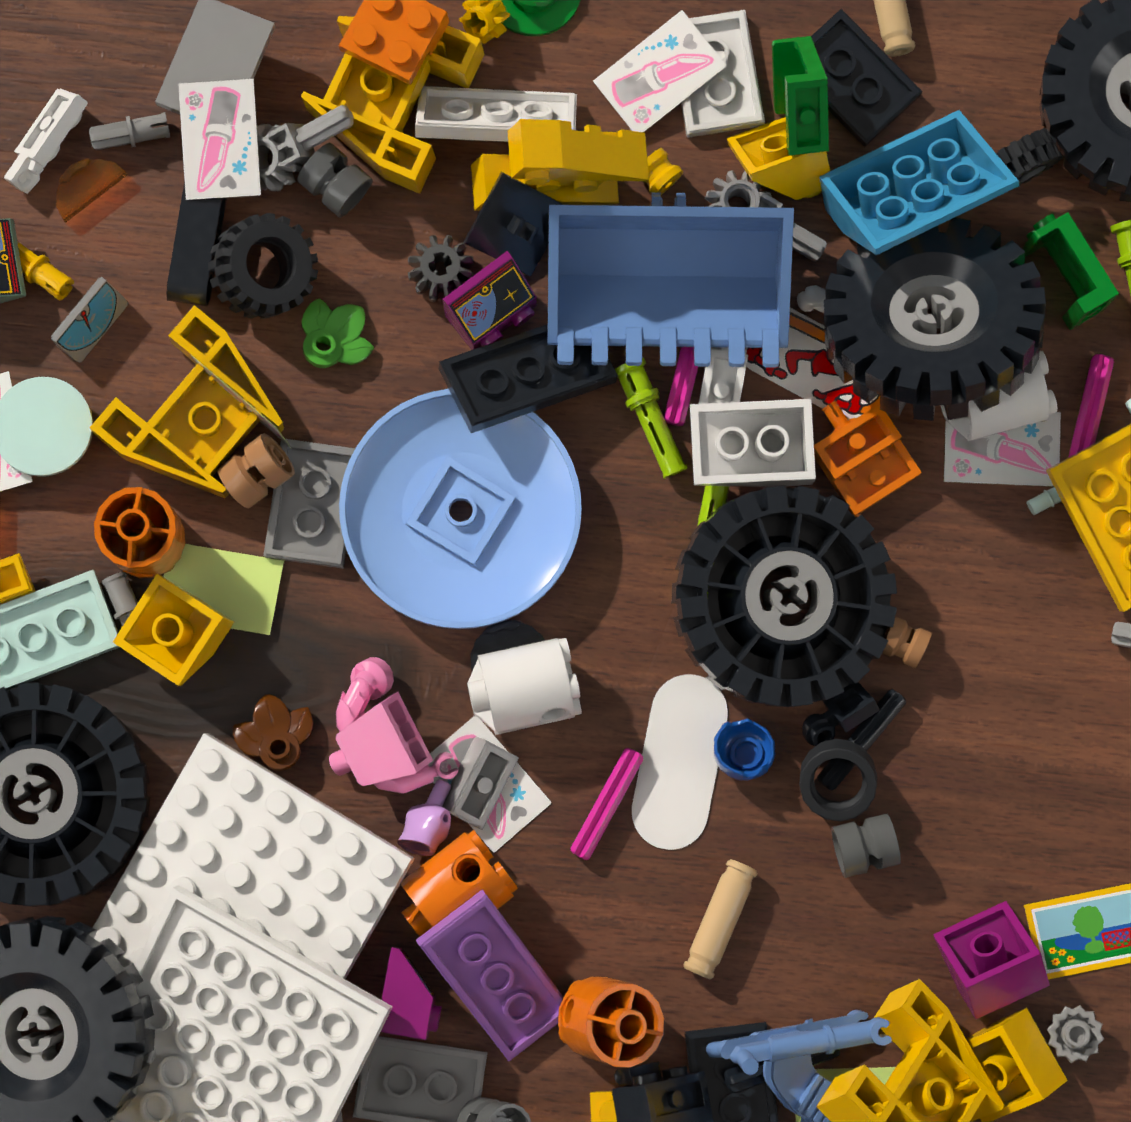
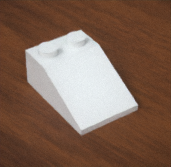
[690,399,816,487]

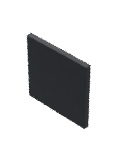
[464,171,564,277]

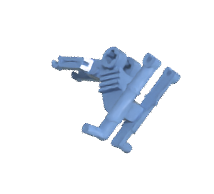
[706,1010,892,1122]

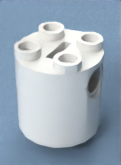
[940,351,1057,441]
[467,638,582,735]

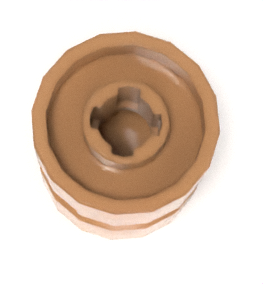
[218,433,295,509]

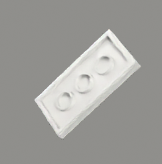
[415,86,577,142]

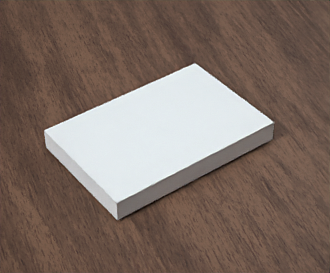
[681,10,765,138]

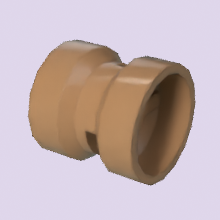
[882,616,932,669]

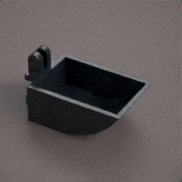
[611,1062,714,1122]

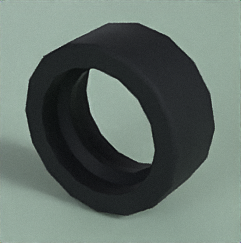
[799,739,877,821]

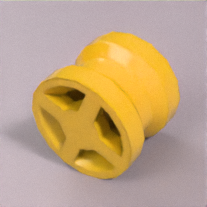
[645,148,683,195]

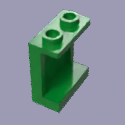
[772,36,829,156]
[1022,212,1119,331]

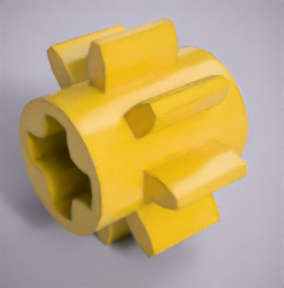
[459,0,510,44]

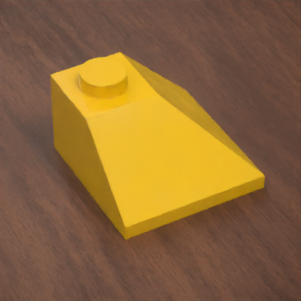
[727,117,830,200]
[113,574,234,686]

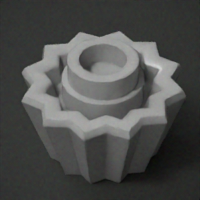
[1047,1005,1104,1063]

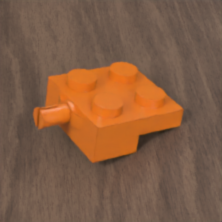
[338,0,449,85]
[814,401,922,516]

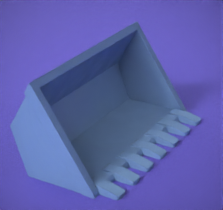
[548,192,794,368]

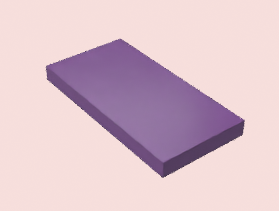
[416,890,564,1061]

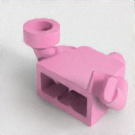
[329,657,458,794]

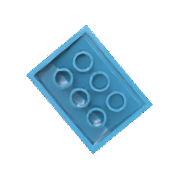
[819,110,1019,255]

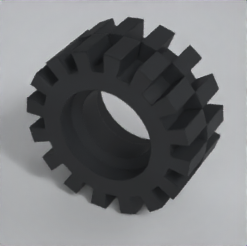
[996,128,1063,187]

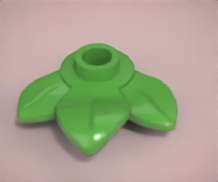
[301,299,374,368]

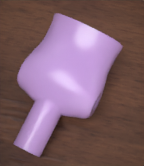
[397,779,451,856]

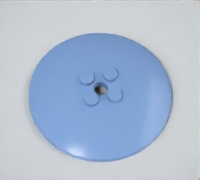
[339,389,582,629]

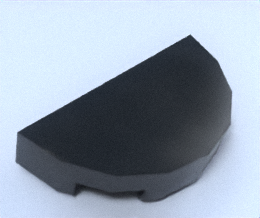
[471,620,545,670]

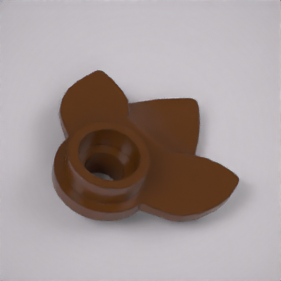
[233,694,314,771]

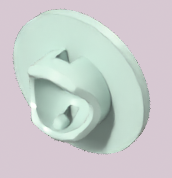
[0,377,93,476]

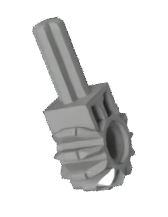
[257,105,354,191]
[705,170,827,262]

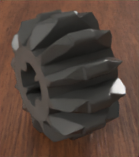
[408,235,474,302]

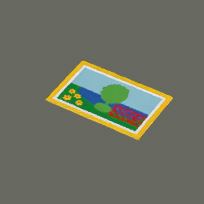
[1024,883,1131,980]

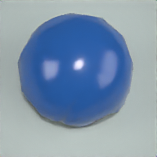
[714,718,775,781]

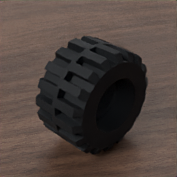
[208,213,318,319]

